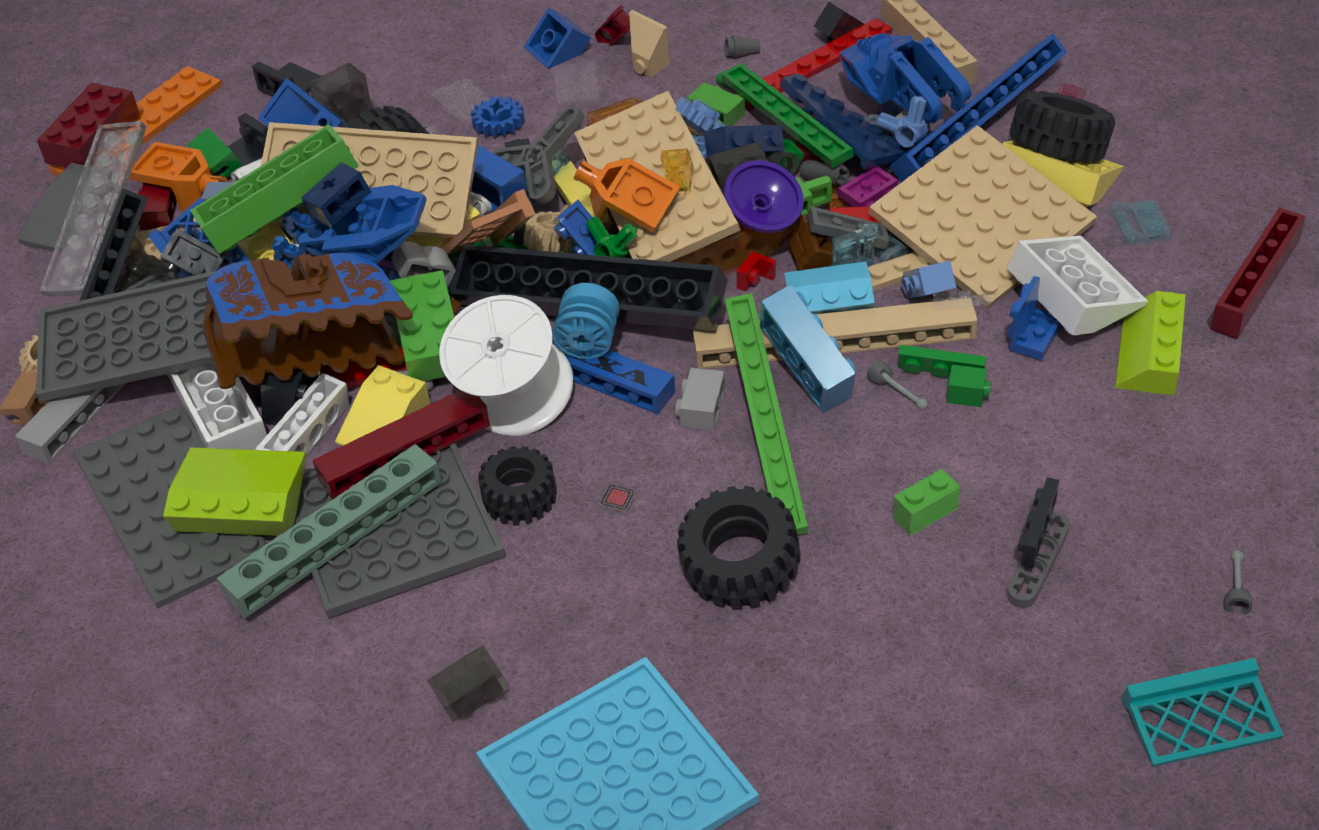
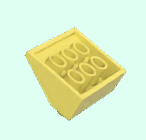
[1003,140,1125,207]

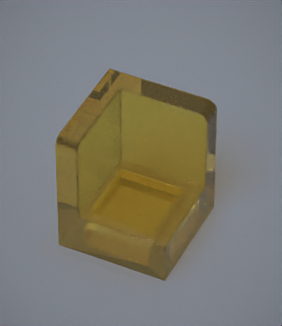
[660,148,694,192]

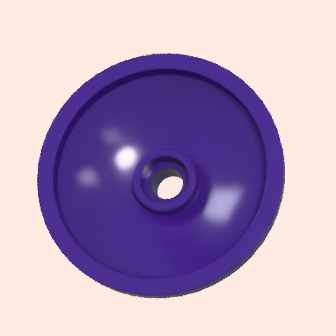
[724,160,804,233]

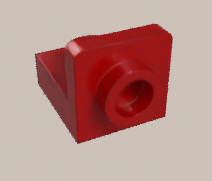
[737,251,776,292]

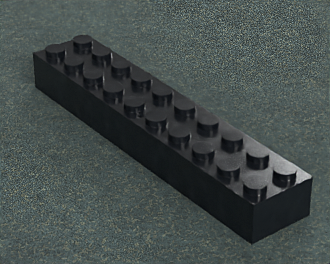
[449,244,728,331]

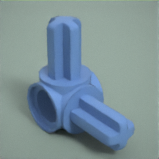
[876,96,928,147]

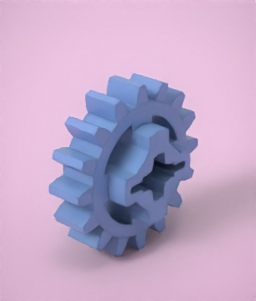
[675,97,726,135]

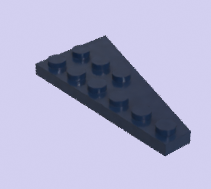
[779,74,909,169]

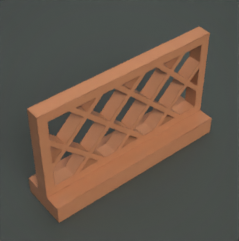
[442,189,535,255]

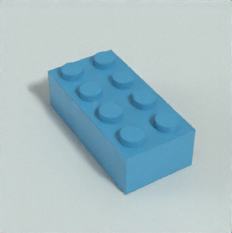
[760,285,856,413]

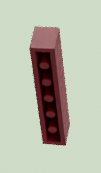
[1211,207,1306,339]
[313,390,490,500]

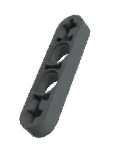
[1007,512,1070,608]

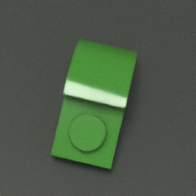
[796,175,832,220]

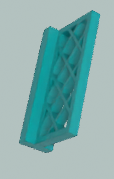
[1121,658,1284,767]

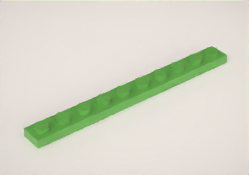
[725,293,809,535]

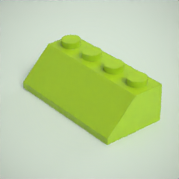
[1115,291,1186,396]

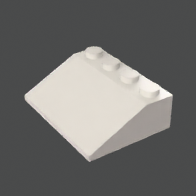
[1007,236,1148,335]

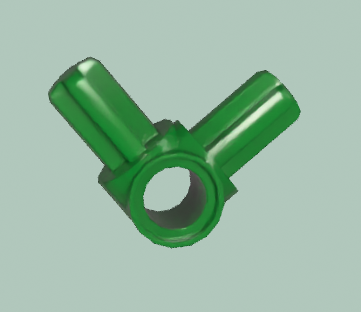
[586,217,638,258]

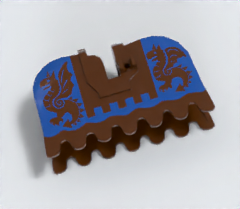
[203,253,413,389]

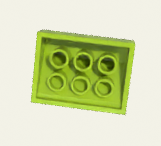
[163,447,307,536]

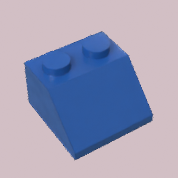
[524,7,591,69]

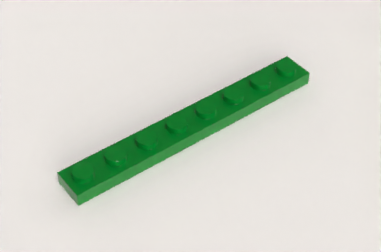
[721,63,854,168]

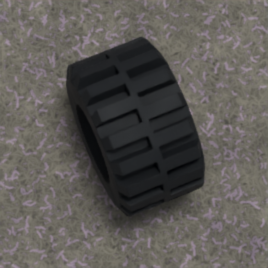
[478,446,557,526]

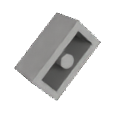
[675,368,725,430]

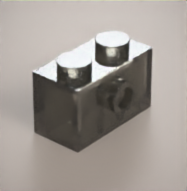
[427,645,510,722]

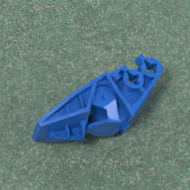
[840,33,972,124]
[272,185,427,270]

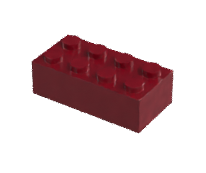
[37,83,140,168]

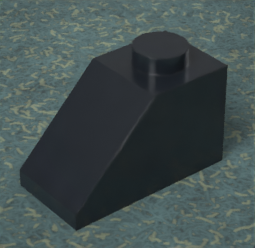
[814,2,864,42]

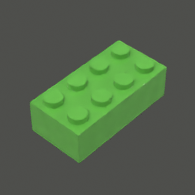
[390,270,454,381]

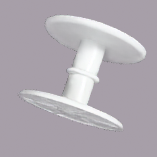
[439,295,573,436]

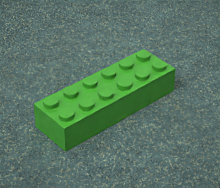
[190,124,359,254]

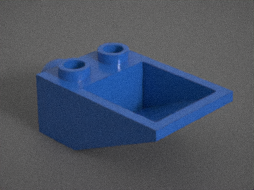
[258,78,348,128]

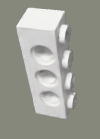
[255,373,349,455]

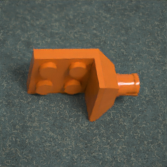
[127,142,228,212]
[573,158,680,233]

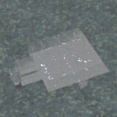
[927,290,996,310]

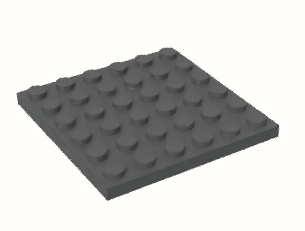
[294,443,505,618]

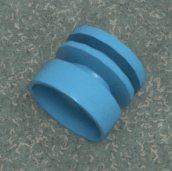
[552,283,620,359]

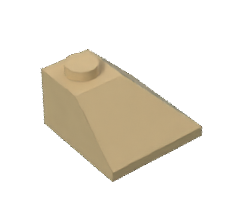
[629,10,670,78]

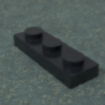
[1017,477,1059,568]

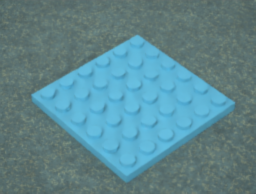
[476,657,759,830]

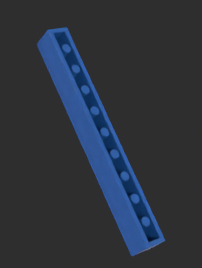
[890,33,1067,182]

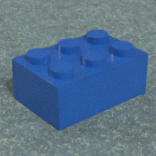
[471,145,528,213]

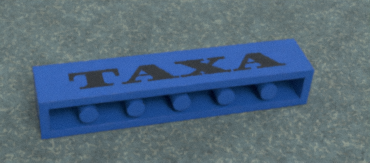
[551,328,675,414]

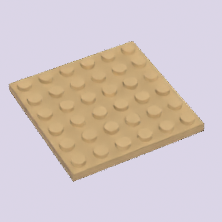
[869,125,1097,308]

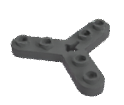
[492,105,584,205]

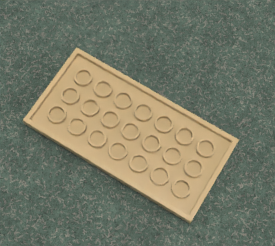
[574,91,740,262]
[261,122,479,239]

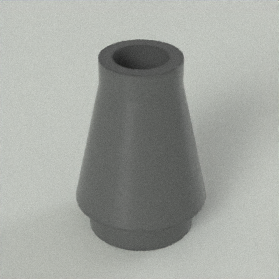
[724,35,760,59]

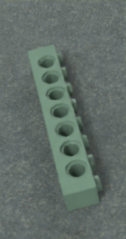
[216,444,442,619]

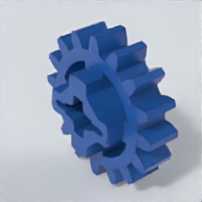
[471,95,525,137]

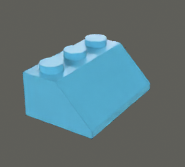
[784,261,875,315]

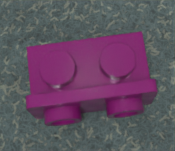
[838,166,898,207]

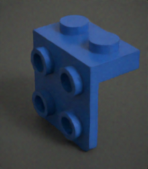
[552,200,597,255]
[1007,276,1062,360]

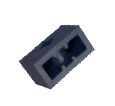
[301,162,372,227]

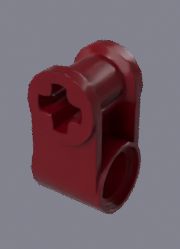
[595,5,630,46]

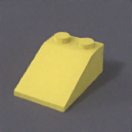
[335,365,430,446]

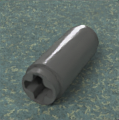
[800,160,849,185]

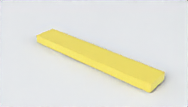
[551,155,609,223]

